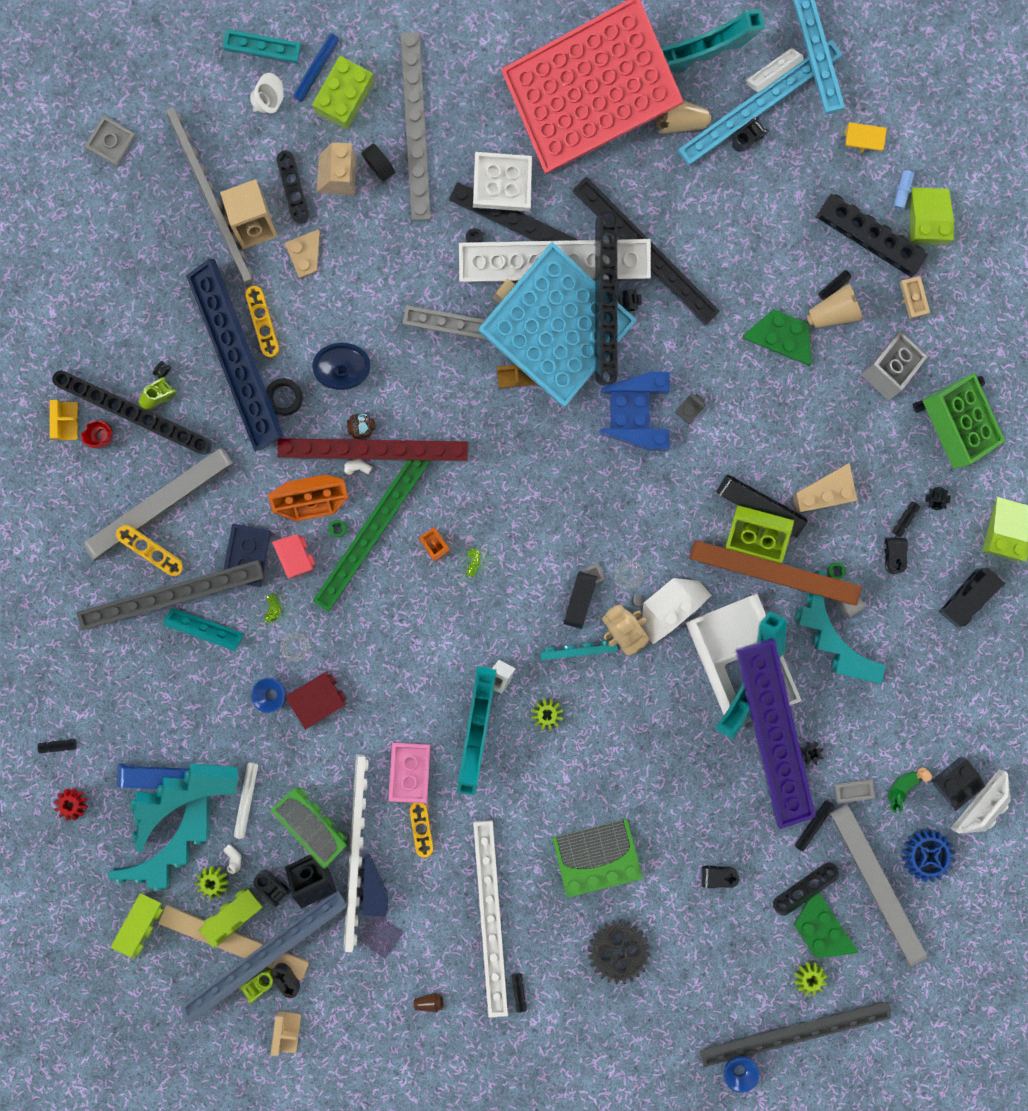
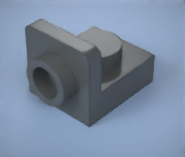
[675,393,706,424]

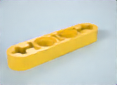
[245,286,280,358]
[116,524,183,576]

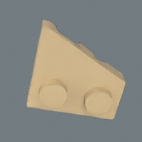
[285,229,320,279]

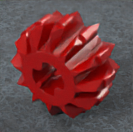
[53,788,88,821]

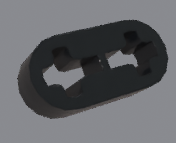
[271,963,300,998]

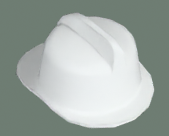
[250,73,284,114]

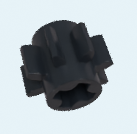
[618,289,642,312]
[925,487,951,510]
[800,741,824,765]

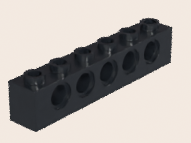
[816,193,928,278]

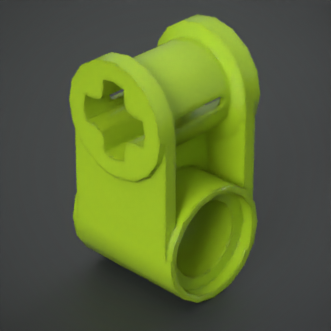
[138,377,177,410]
[238,968,274,1004]

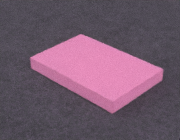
[388,743,431,803]

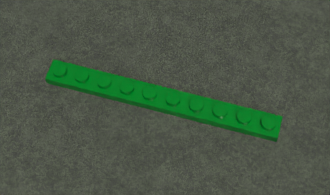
[313,461,431,612]

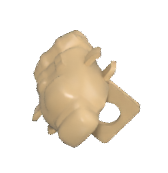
[602,605,649,656]

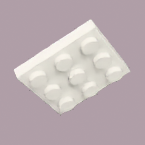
[473,152,532,211]

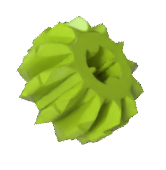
[531,698,563,731]
[195,866,229,900]
[794,962,827,996]

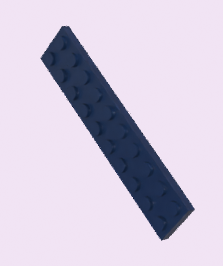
[186,259,284,451]

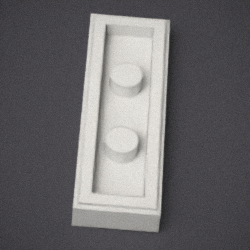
[746,48,804,93]

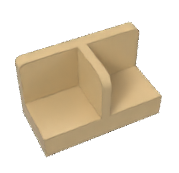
[900,276,930,319]
[271,1011,301,1056]

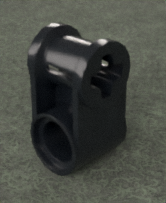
[732,116,769,152]
[884,537,908,575]
[701,866,739,889]
[253,870,291,907]

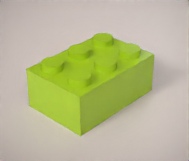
[312,55,375,130]
[726,505,794,564]

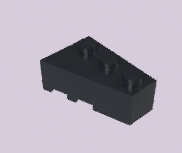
[939,568,1005,627]

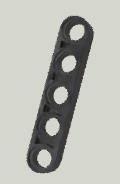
[716,475,808,538]

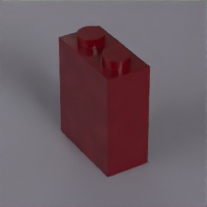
[285,672,347,730]

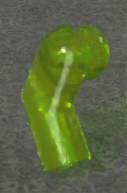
[465,547,481,577]
[264,593,281,623]

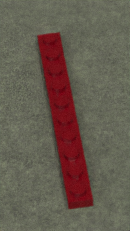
[277,438,469,462]

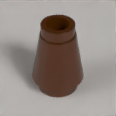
[414,993,443,1013]

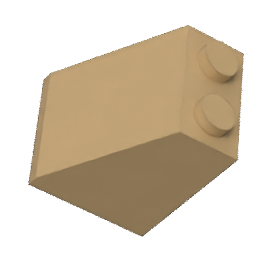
[317,142,357,195]
[220,179,278,249]

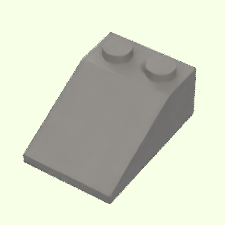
[861,331,928,401]

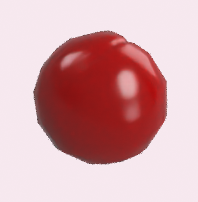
[81,420,113,449]

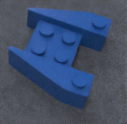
[600,372,670,451]

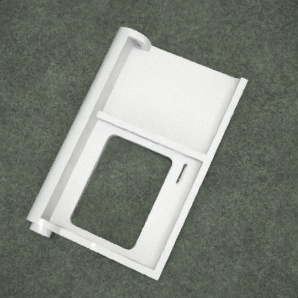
[686,594,802,730]

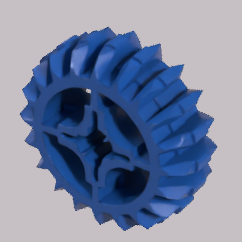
[902,829,955,882]

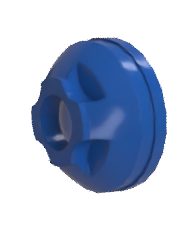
[251,678,286,713]
[724,1056,760,1093]

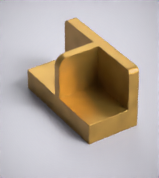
[497,365,537,389]

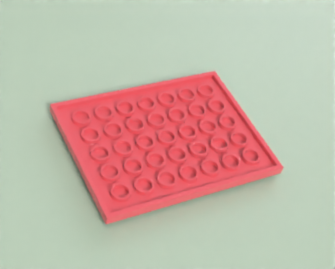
[501,0,684,174]

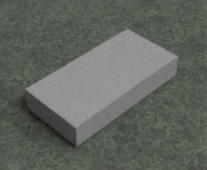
[834,779,875,804]

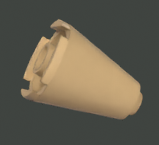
[656,100,711,134]
[806,284,863,328]

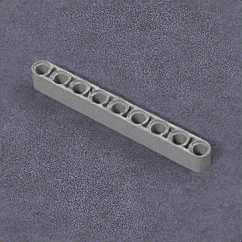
[83,448,234,561]
[829,805,928,968]

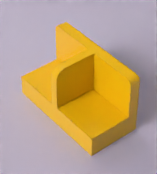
[844,122,887,153]
[50,400,78,440]

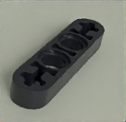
[277,151,309,224]
[773,863,839,916]

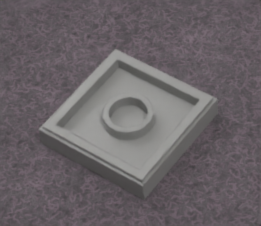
[84,115,137,167]

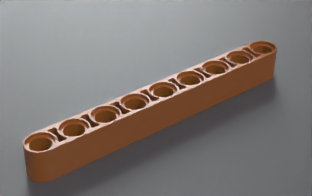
[689,540,862,606]

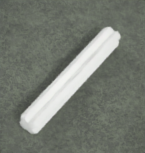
[234,762,258,839]

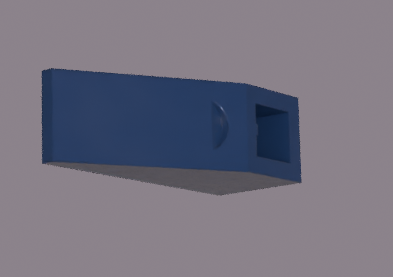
[359,854,388,917]

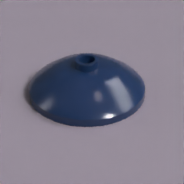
[312,343,370,390]

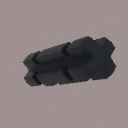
[818,270,852,300]
[892,502,920,537]
[37,739,77,754]
[512,973,527,1013]

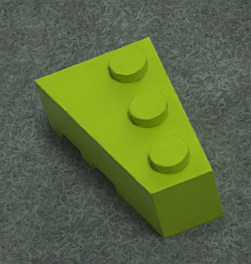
[198,888,265,948]
[110,893,163,960]

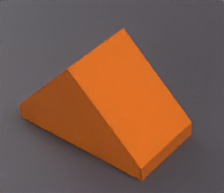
[419,527,451,562]

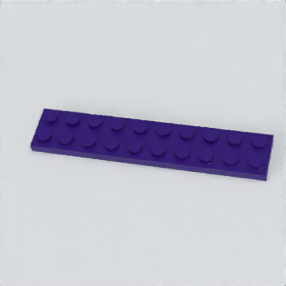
[735,638,816,829]

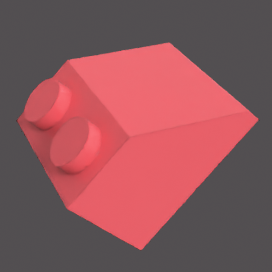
[272,534,316,579]

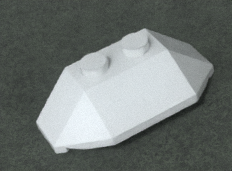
[641,578,711,644]
[951,769,1011,834]

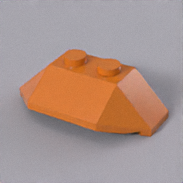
[268,474,348,521]

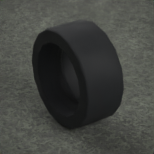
[361,144,395,182]
[266,378,303,416]

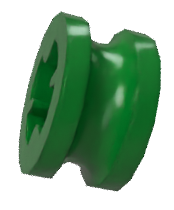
[329,520,347,537]
[827,563,846,580]

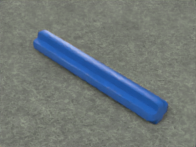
[293,33,339,102]

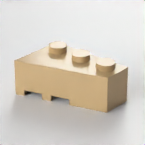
[793,463,857,513]

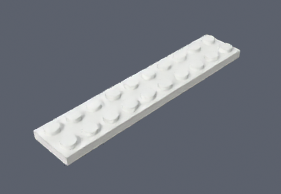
[459,239,651,282]

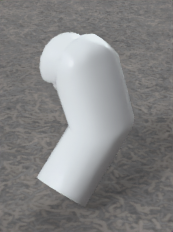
[344,460,373,475]
[223,844,242,874]

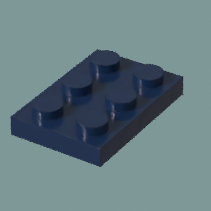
[224,524,271,587]

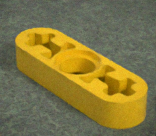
[410,803,433,858]

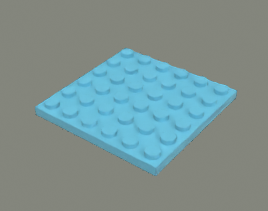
[477,242,637,407]

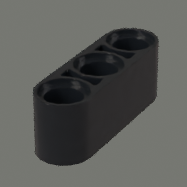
[563,571,597,629]

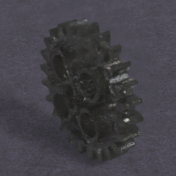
[587,919,651,985]

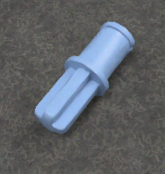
[893,170,914,210]

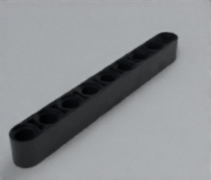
[595,210,618,386]
[52,370,212,455]

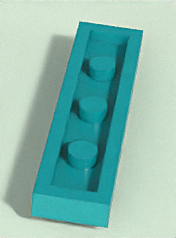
[223,29,302,64]
[163,608,244,651]
[540,640,618,660]

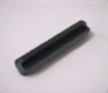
[795,800,834,852]

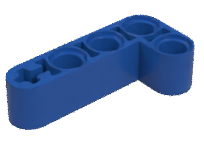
[116,764,189,789]

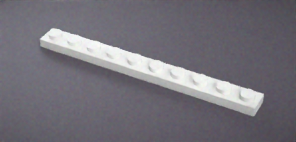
[343,754,368,952]
[473,820,508,1018]

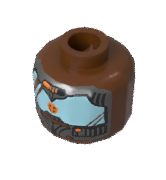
[347,413,376,439]

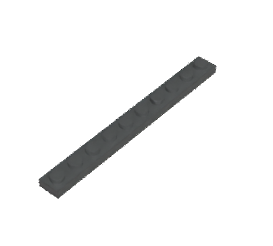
[76,560,265,631]
[700,1002,891,1067]

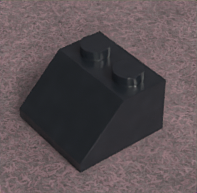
[931,757,985,811]
[285,854,337,909]

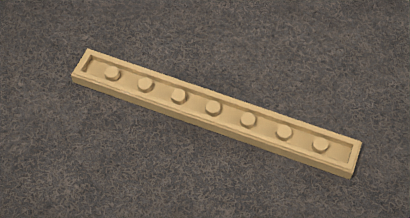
[158,905,310,981]

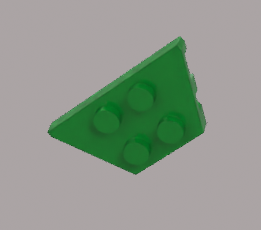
[742,309,812,366]
[794,893,858,958]

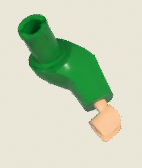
[888,767,932,813]

